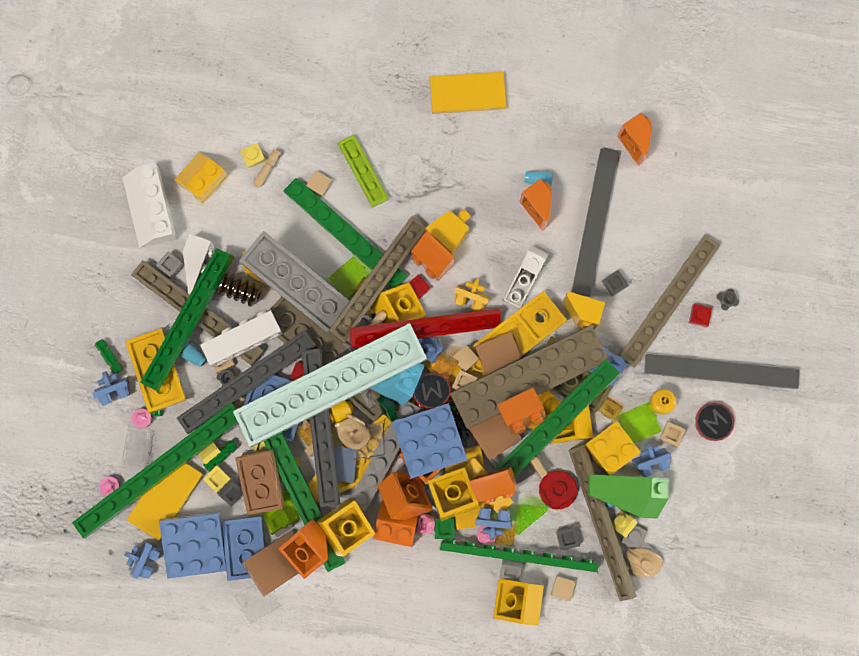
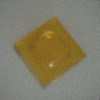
[432,351,459,379]
[598,396,623,422]
[295,427,312,446]

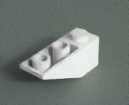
[183,234,215,295]
[504,246,549,308]

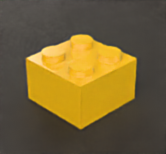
[585,421,641,476]
[316,500,375,557]

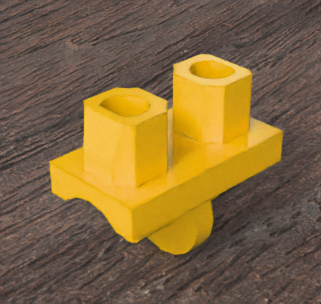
[454,278,490,311]

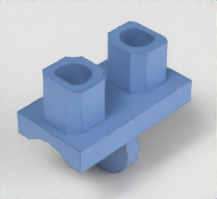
[418,337,444,363]
[92,371,130,406]
[632,442,672,477]
[475,507,512,541]
[124,541,160,579]

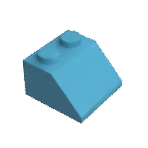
[371,363,424,406]

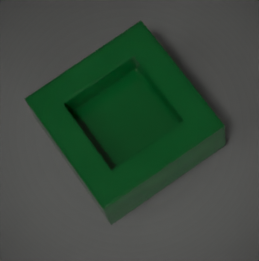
[377,396,398,422]

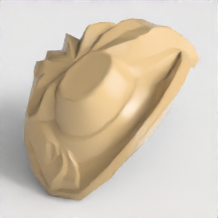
[334,414,371,449]
[626,548,663,578]

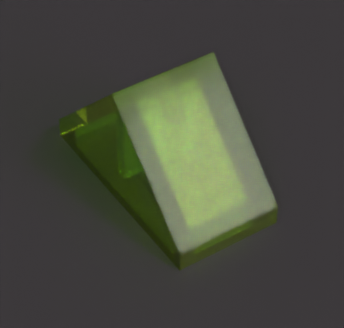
[514,504,548,535]

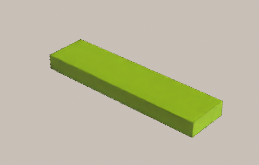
[337,134,389,208]

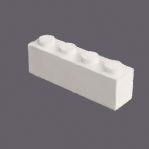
[200,310,283,368]

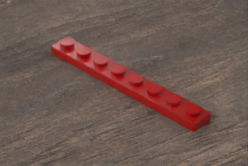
[349,308,501,348]

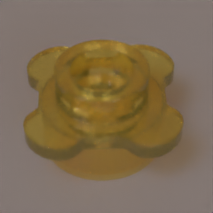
[495,527,515,547]

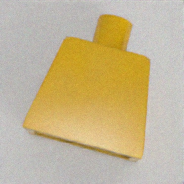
[425,209,471,255]

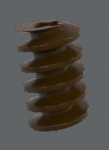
[219,272,263,307]

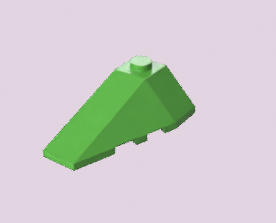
[588,475,669,519]

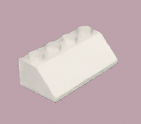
[122,163,177,249]

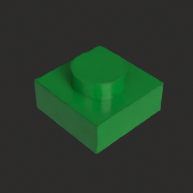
[434,519,455,539]

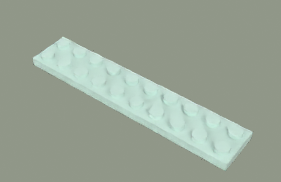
[233,323,427,447]

